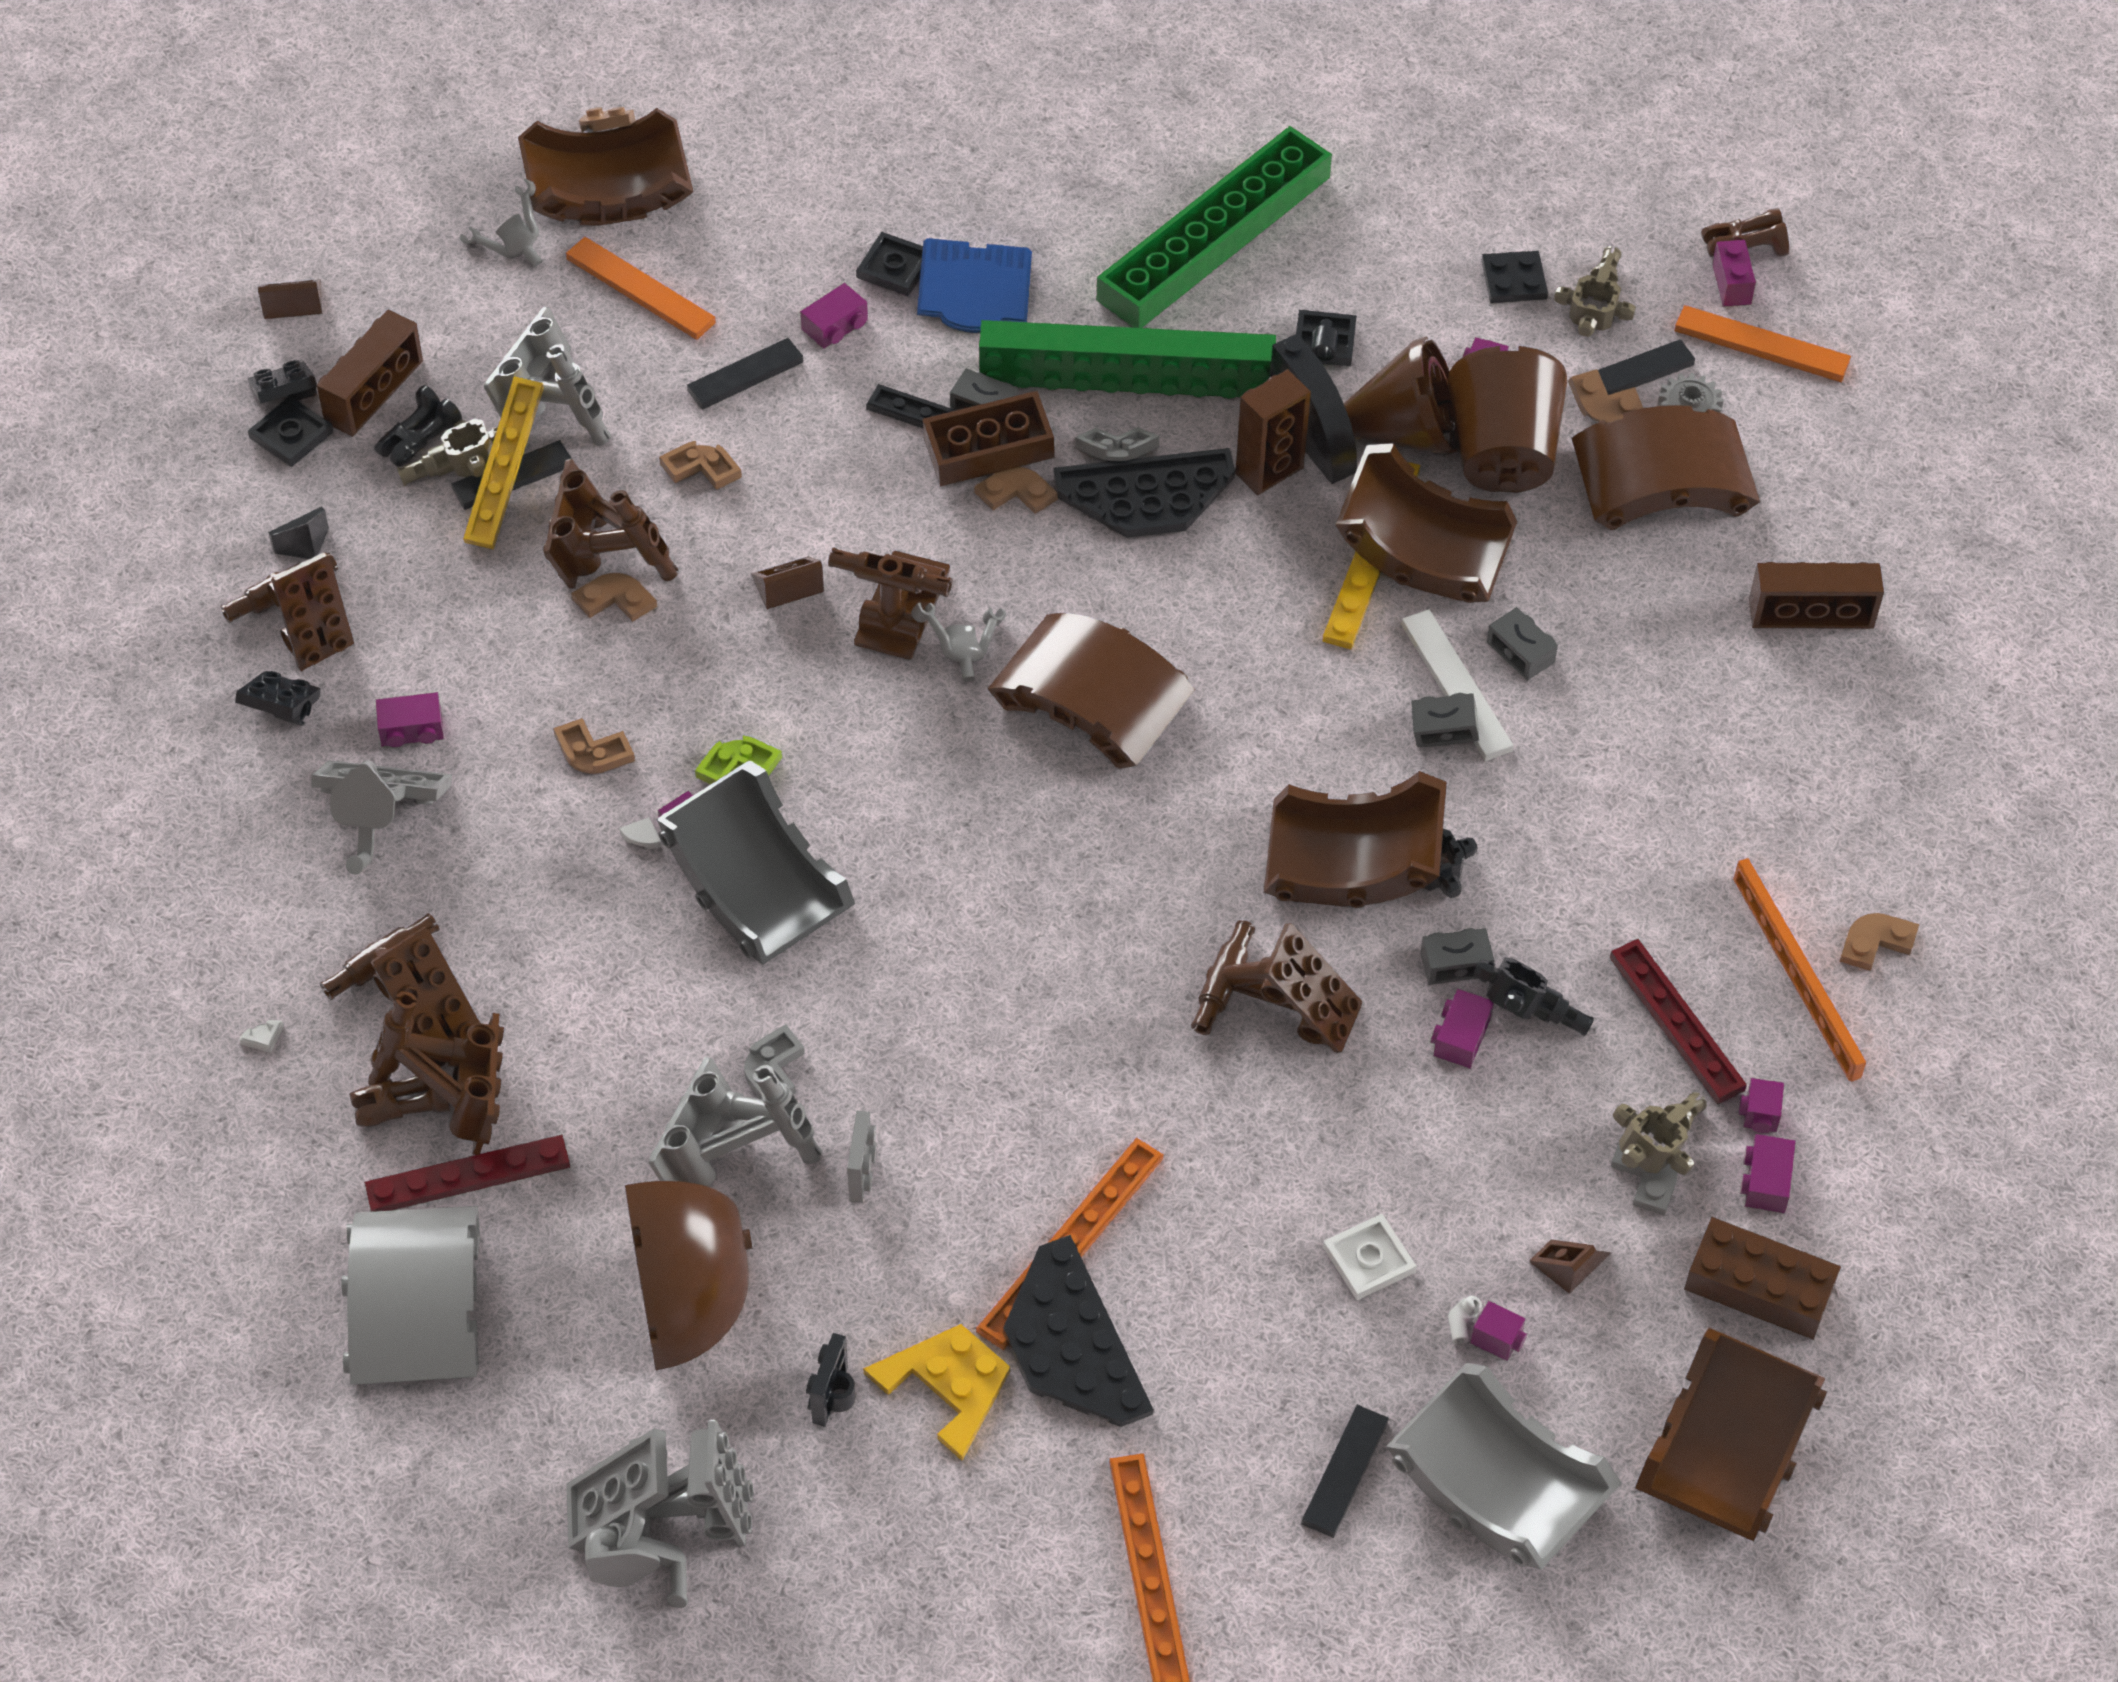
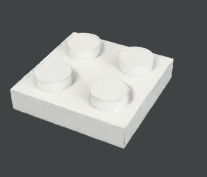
[1323,1214,1417,1300]

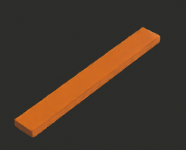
[1733,858,1866,1082]
[976,1137,1164,1351]
[1109,1453,1190,1682]

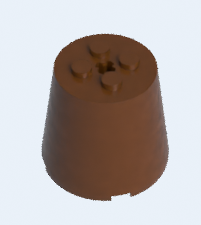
[1448,346,1567,493]

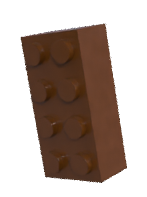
[317,309,423,437]
[1235,369,1311,496]
[922,391,1055,487]
[1749,562,1884,629]
[1684,1217,1841,1340]

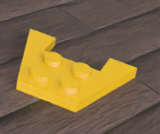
[863,1324,1010,1461]

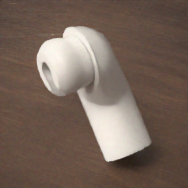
[1448,1296,1482,1344]

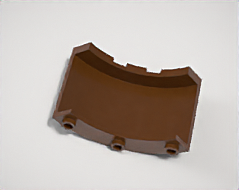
[518,108,694,226]
[1571,405,1760,530]
[1335,443,1518,603]
[987,613,1196,769]
[1263,771,1447,908]
[1635,1328,1827,1542]

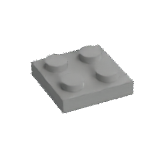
[847,1111,877,1203]

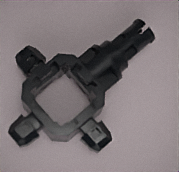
[1423,828,1478,898]
[1474,957,1594,1036]

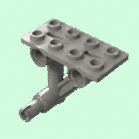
[484,307,611,446]
[649,1057,822,1187]
[629,1420,754,1546]

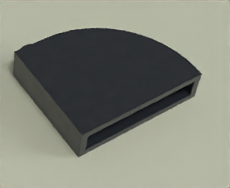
[1270,333,1357,484]

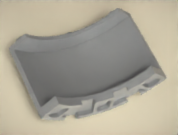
[341,1206,480,1385]
[1386,1363,1621,1570]

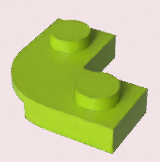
[695,735,782,785]

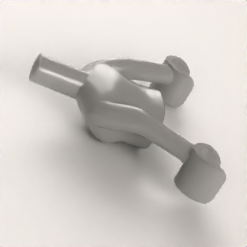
[460,179,543,267]
[911,602,1006,682]

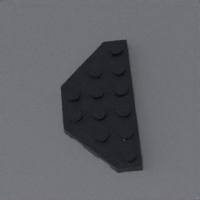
[1053,448,1235,538]
[1003,1235,1154,1427]

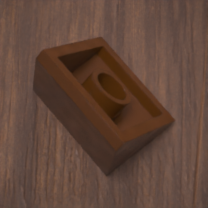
[258,279,323,319]
[751,556,824,609]

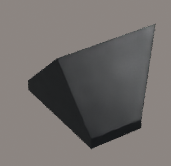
[268,506,329,559]

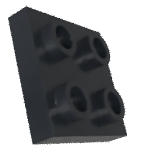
[1296,310,1357,367]
[247,360,317,404]
[235,671,321,726]
[806,1333,856,1427]

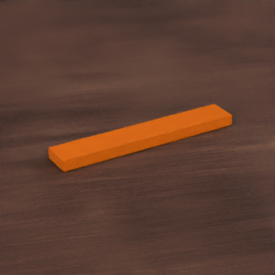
[566,237,716,340]
[1674,305,1851,383]

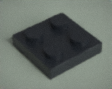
[856,231,923,296]
[1481,250,1548,303]
[248,396,334,467]

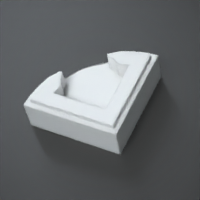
[620,817,662,849]
[239,1020,284,1053]

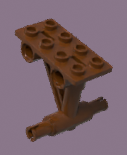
[543,459,679,589]
[828,547,953,660]
[220,552,354,671]
[320,913,480,1067]
[1191,920,1362,1053]
[368,991,504,1155]

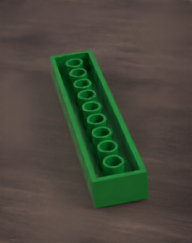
[1096,126,1332,328]
[979,320,1276,399]

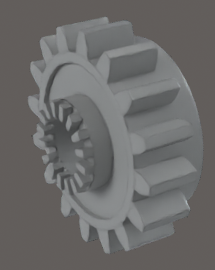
[1657,373,1724,413]

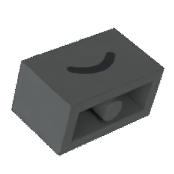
[950,368,1019,410]
[1487,607,1558,681]
[1411,693,1480,747]
[1420,928,1495,985]

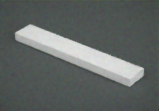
[1401,609,1514,761]

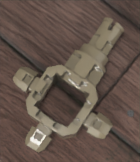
[1554,246,1636,337]
[397,419,498,486]
[1613,1092,1707,1176]

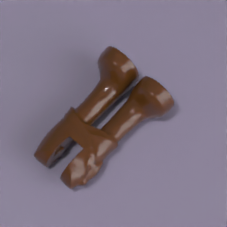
[1701,208,1789,257]
[349,1060,451,1127]

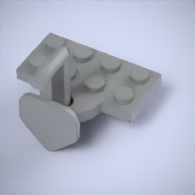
[311,760,452,875]
[566,1428,688,1608]

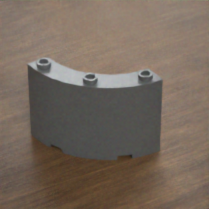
[656,760,855,965]

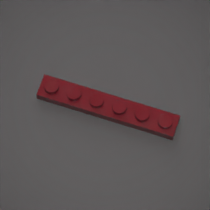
[1610,939,1747,1105]
[364,1134,570,1212]

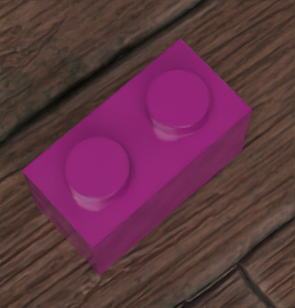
[1712,240,1756,307]
[800,283,868,349]
[375,692,444,747]
[1430,988,1494,1069]
[1740,1134,1796,1213]

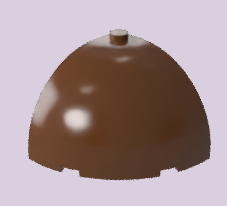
[625,1181,753,1371]

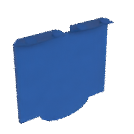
[917,238,1032,333]

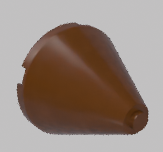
[1344,336,1459,455]

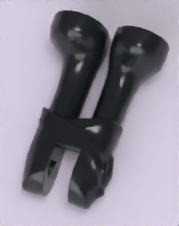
[374,385,462,467]

